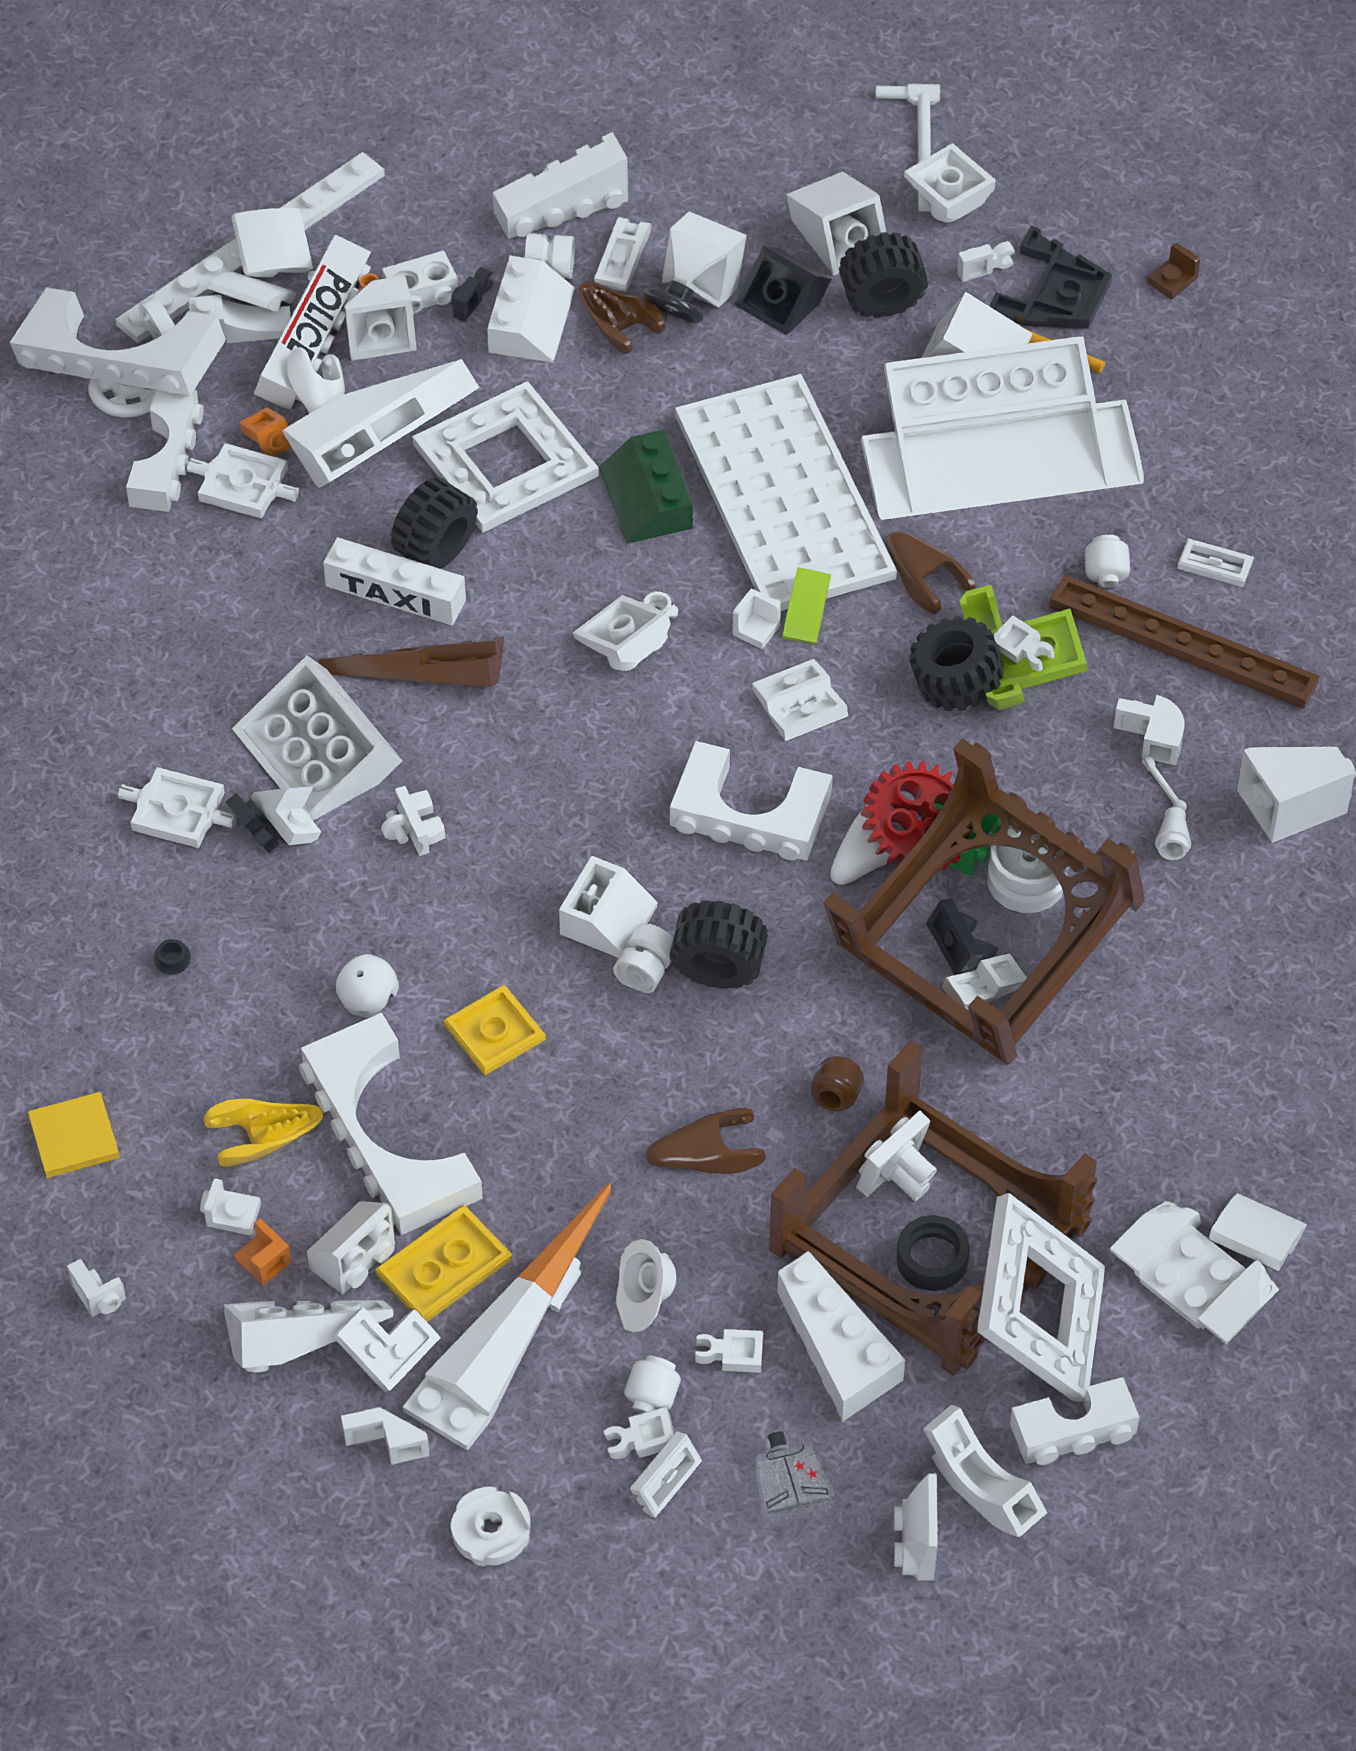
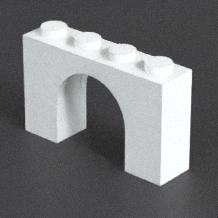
[670,741,832,861]

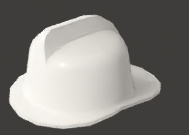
[616,1239,677,1333]

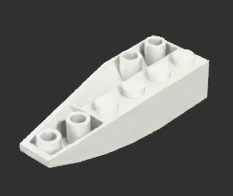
[282,359,479,488]

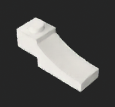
[188,294,291,343]

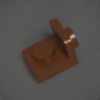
[1147,243,1200,299]

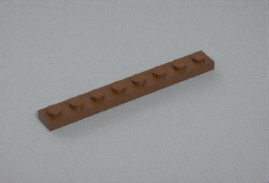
[1049,575,1320,709]

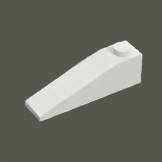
[224,1300,393,1372]

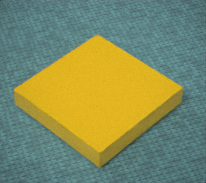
[443,984,546,1076]
[28,1092,120,1178]

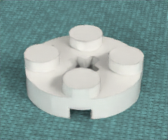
[451,1487,531,1566]

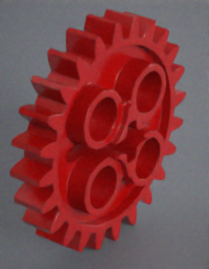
[861,761,973,871]

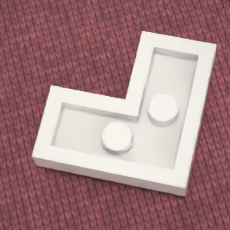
[333,1308,441,1392]

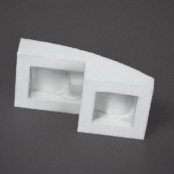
[942,953,1027,1010]

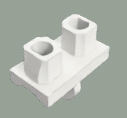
[381,786,445,856]

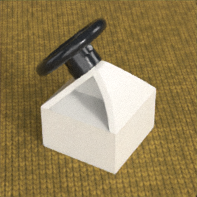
[643,212,747,323]

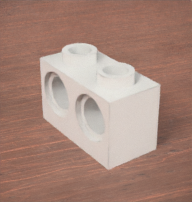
[382,251,458,314]

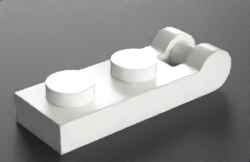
[595,217,651,293]

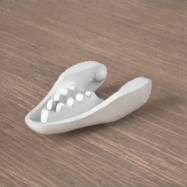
[287,347,345,414]
[830,805,920,885]

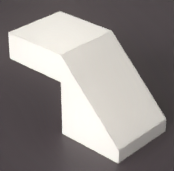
[341,1407,430,1465]

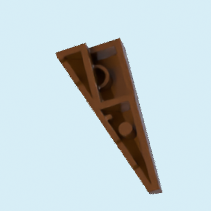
[319,637,504,687]

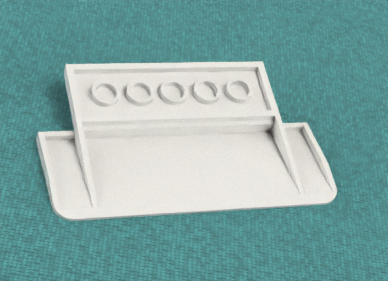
[861,336,1144,520]

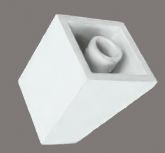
[786,172,886,276]
[921,292,1032,358]
[1237,747,1356,843]

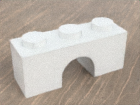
[1010,1377,1139,1465]

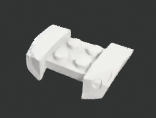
[1110,1202,1279,1344]

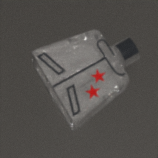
[755,1431,835,1529]

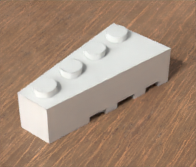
[777,1251,905,1422]

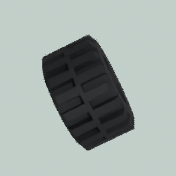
[839,232,928,318]
[391,477,478,569]
[909,616,1004,711]
[669,900,768,989]

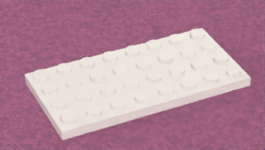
[675,374,897,611]

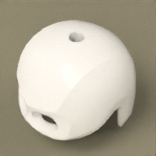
[336,954,399,1018]

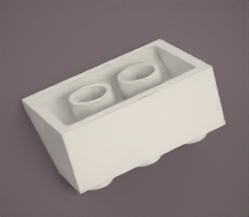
[487,256,575,363]

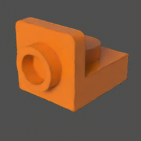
[239,407,292,457]

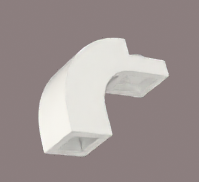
[923,1405,1047,1537]

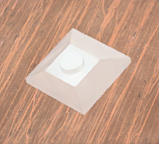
[345,276,417,361]

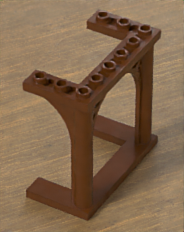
[823,738,1145,1065]
[769,1040,1097,1376]

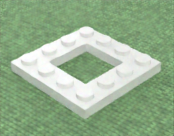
[412,381,599,533]
[977,1193,1105,1402]

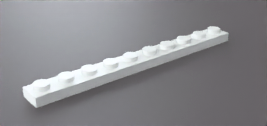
[116,152,385,343]

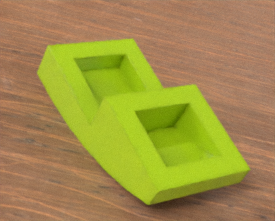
[782,567,831,644]

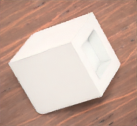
[733,588,781,649]

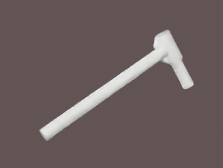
[876,84,940,212]

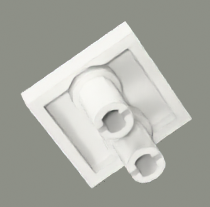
[856,1111,937,1202]

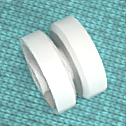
[987,825,1069,913]

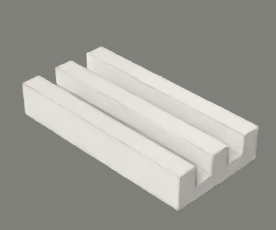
[1177,538,1254,587]
[630,1431,702,1518]

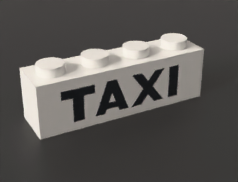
[323,537,466,626]

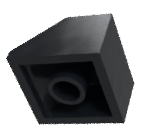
[734,246,832,335]

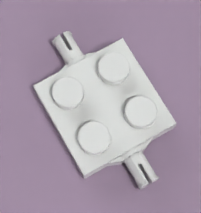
[187,443,299,519]
[118,767,237,848]

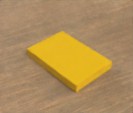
[375,1205,513,1322]

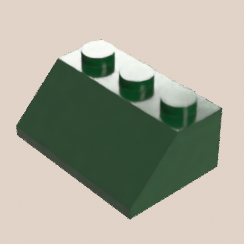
[599,429,693,544]

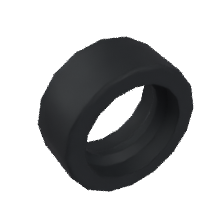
[896,1215,970,1291]

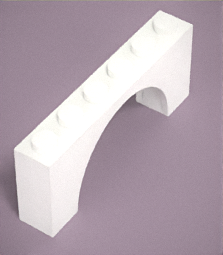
[10,287,226,396]
[299,1013,483,1235]

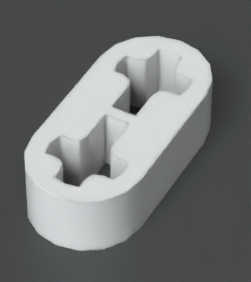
[138,296,175,340]

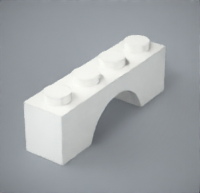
[126,390,203,512]

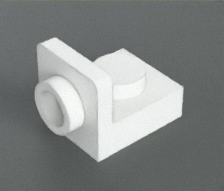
[200,1178,261,1235]
[67,1259,126,1317]

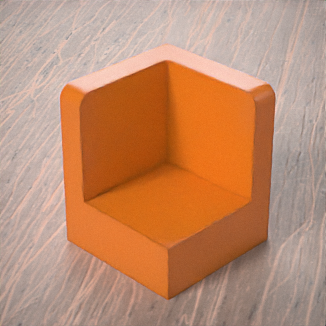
[234,1218,292,1286]

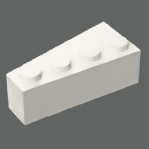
[493,132,628,239]

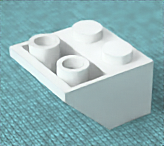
[559,856,657,958]
[307,1201,395,1295]

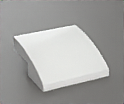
[231,208,313,278]
[207,272,297,313]
[752,659,848,741]
[1209,1193,1307,1271]

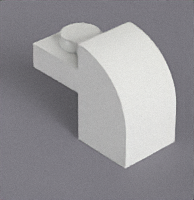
[1113,695,1184,765]

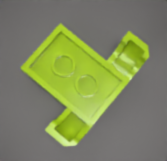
[959,585,1088,711]

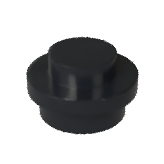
[154,939,191,975]

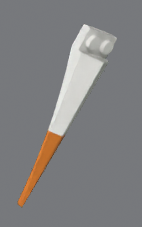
[403,1183,611,1450]

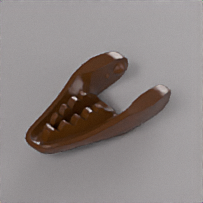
[578,281,665,354]
[886,530,976,614]
[646,1108,766,1174]

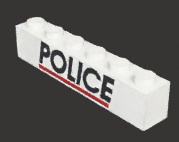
[254,235,371,409]

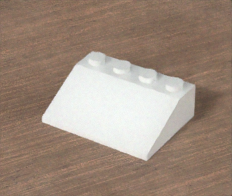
[232,656,403,821]

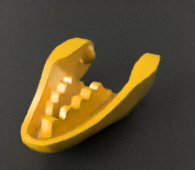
[203,1099,323,1167]

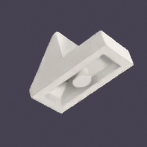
[251,786,321,845]

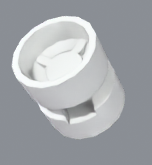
[525,233,575,279]
[613,924,673,993]

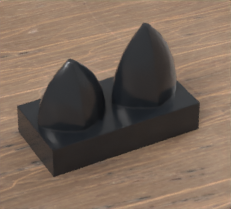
[926,899,999,975]

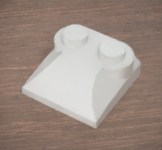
[904,143,996,222]
[573,595,671,671]
[894,1474,937,1581]

